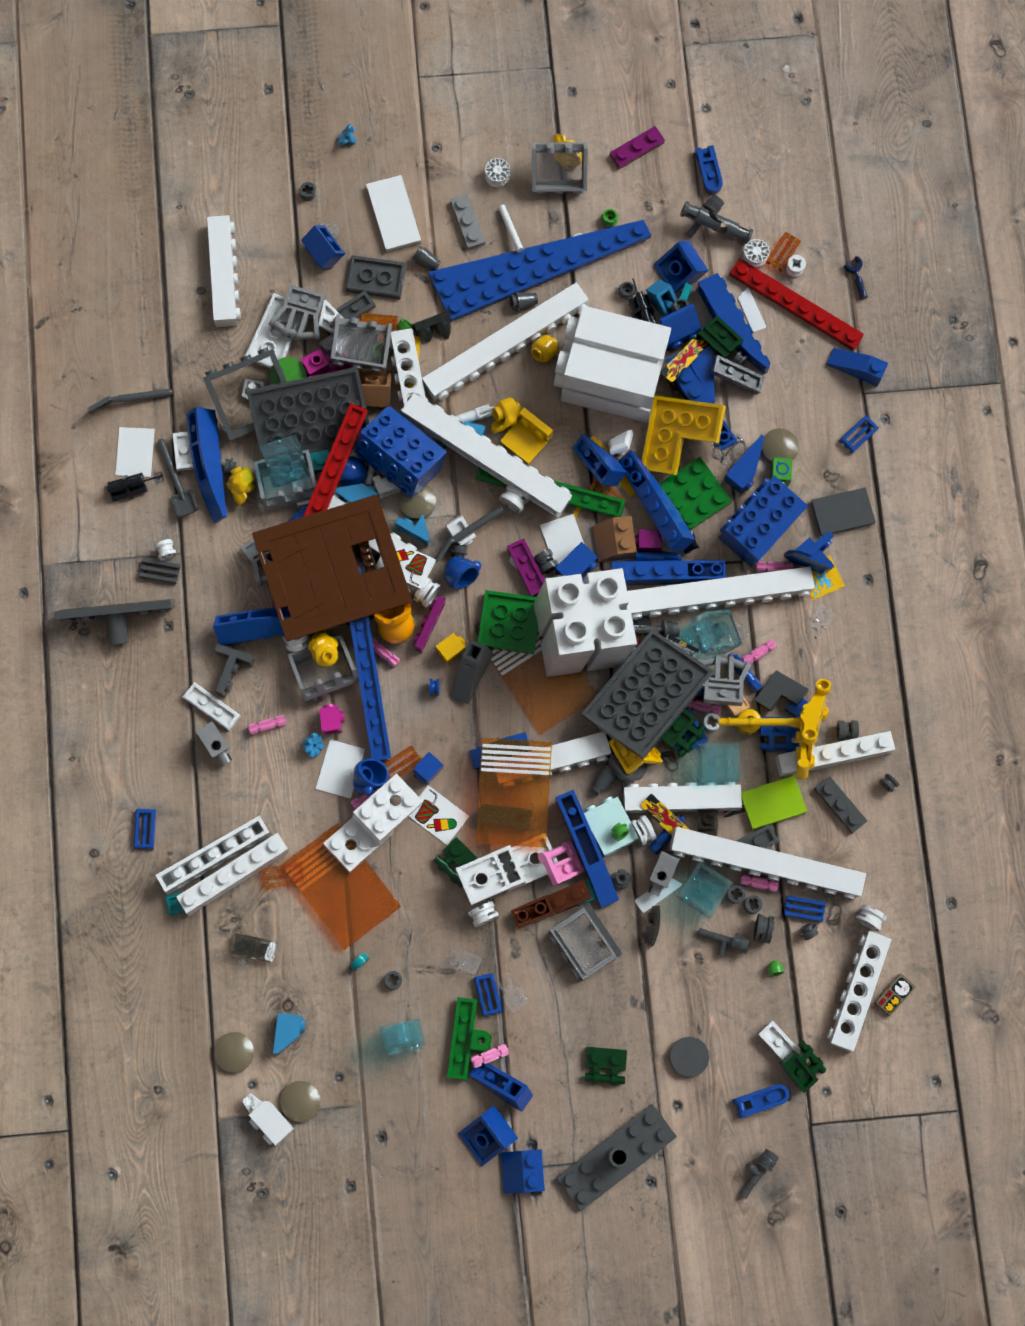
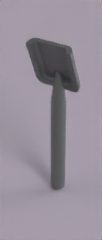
[88,389,173,414]
[158,439,199,518]
[434,506,504,563]

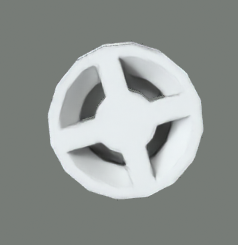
[786,255,806,278]
[154,539,177,561]

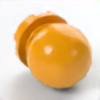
[373,603,415,644]

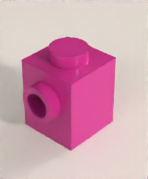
[301,349,331,377]
[319,704,345,735]

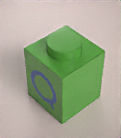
[770,457,792,486]

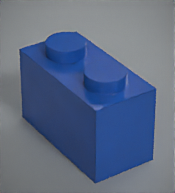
[301,225,346,268]
[555,542,598,581]

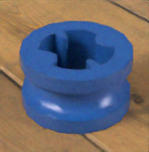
[430,679,439,696]

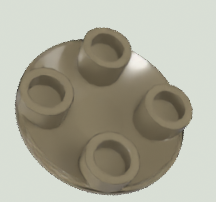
[762,428,799,463]
[399,485,436,519]
[214,1032,254,1073]
[280,1081,320,1122]

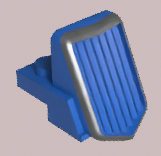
[783,531,834,574]

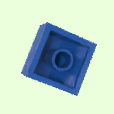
[653,241,709,293]
[659,303,701,351]
[458,1105,518,1166]
[501,1149,545,1194]

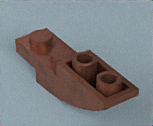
[511,880,592,929]

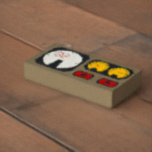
[875,974,916,1016]

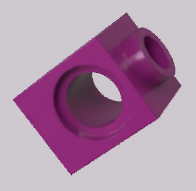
[634,529,662,552]

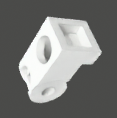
[372,475,400,499]

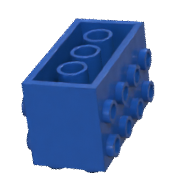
[354,406,447,499]
[718,475,808,568]

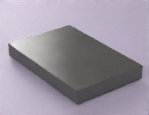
[346,255,406,299]
[811,487,876,536]

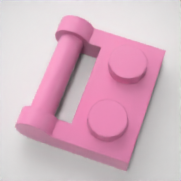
[538,840,585,886]

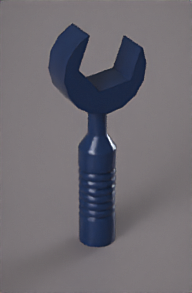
[845,256,868,299]

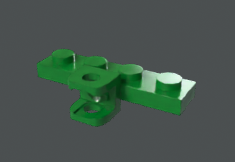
[447,997,492,1080]

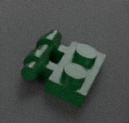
[660,710,707,758]
[433,837,478,888]
[779,1041,826,1093]
[585,1047,627,1086]

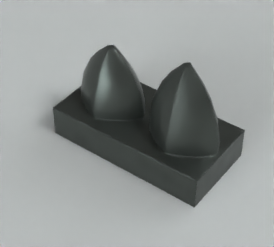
[412,311,451,342]

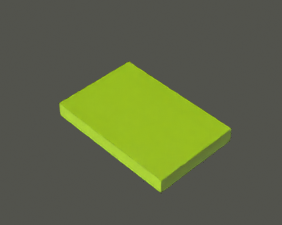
[741,775,807,830]

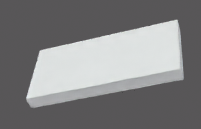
[366,175,421,252]
[245,293,303,370]

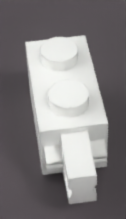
[242,1093,295,1146]

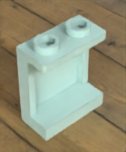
[584,796,639,858]

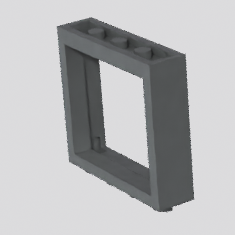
[203,347,287,441]

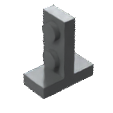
[215,644,255,698]

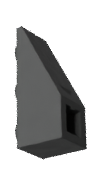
[451,640,493,704]

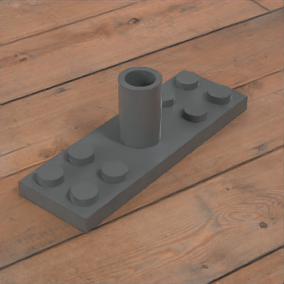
[54,599,175,644]
[557,1104,677,1211]

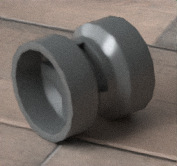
[534,549,559,575]
[836,720,859,740]

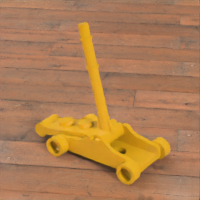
[718,679,831,779]

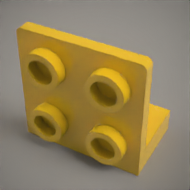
[501,408,553,464]
[608,739,663,774]

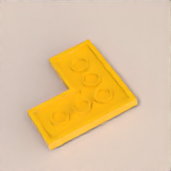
[642,395,726,476]

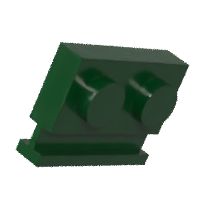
[698,316,744,358]

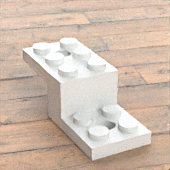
[323,773,423,873]
[456,833,558,906]

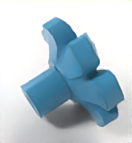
[337,124,357,146]
[303,733,324,758]

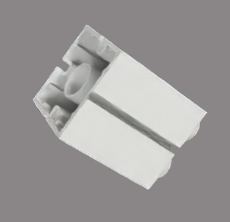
[553,305,671,423]
[533,568,637,677]

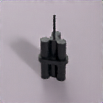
[629,278,657,324]
[106,472,163,502]

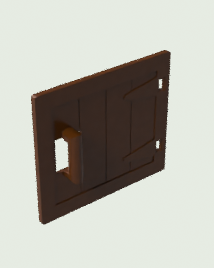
[252,495,412,642]

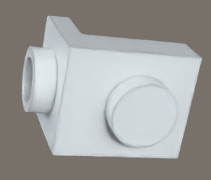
[445,515,476,546]

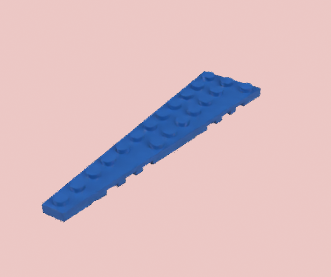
[428,220,651,322]

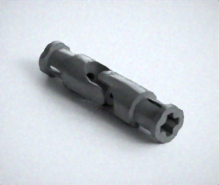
[680,201,753,244]

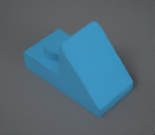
[395,514,430,546]

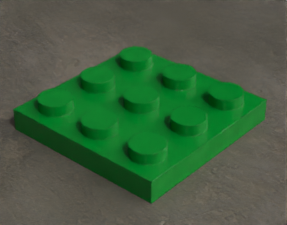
[659,457,732,530]
[478,590,538,655]

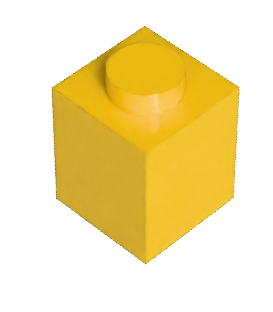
[435,633,466,665]

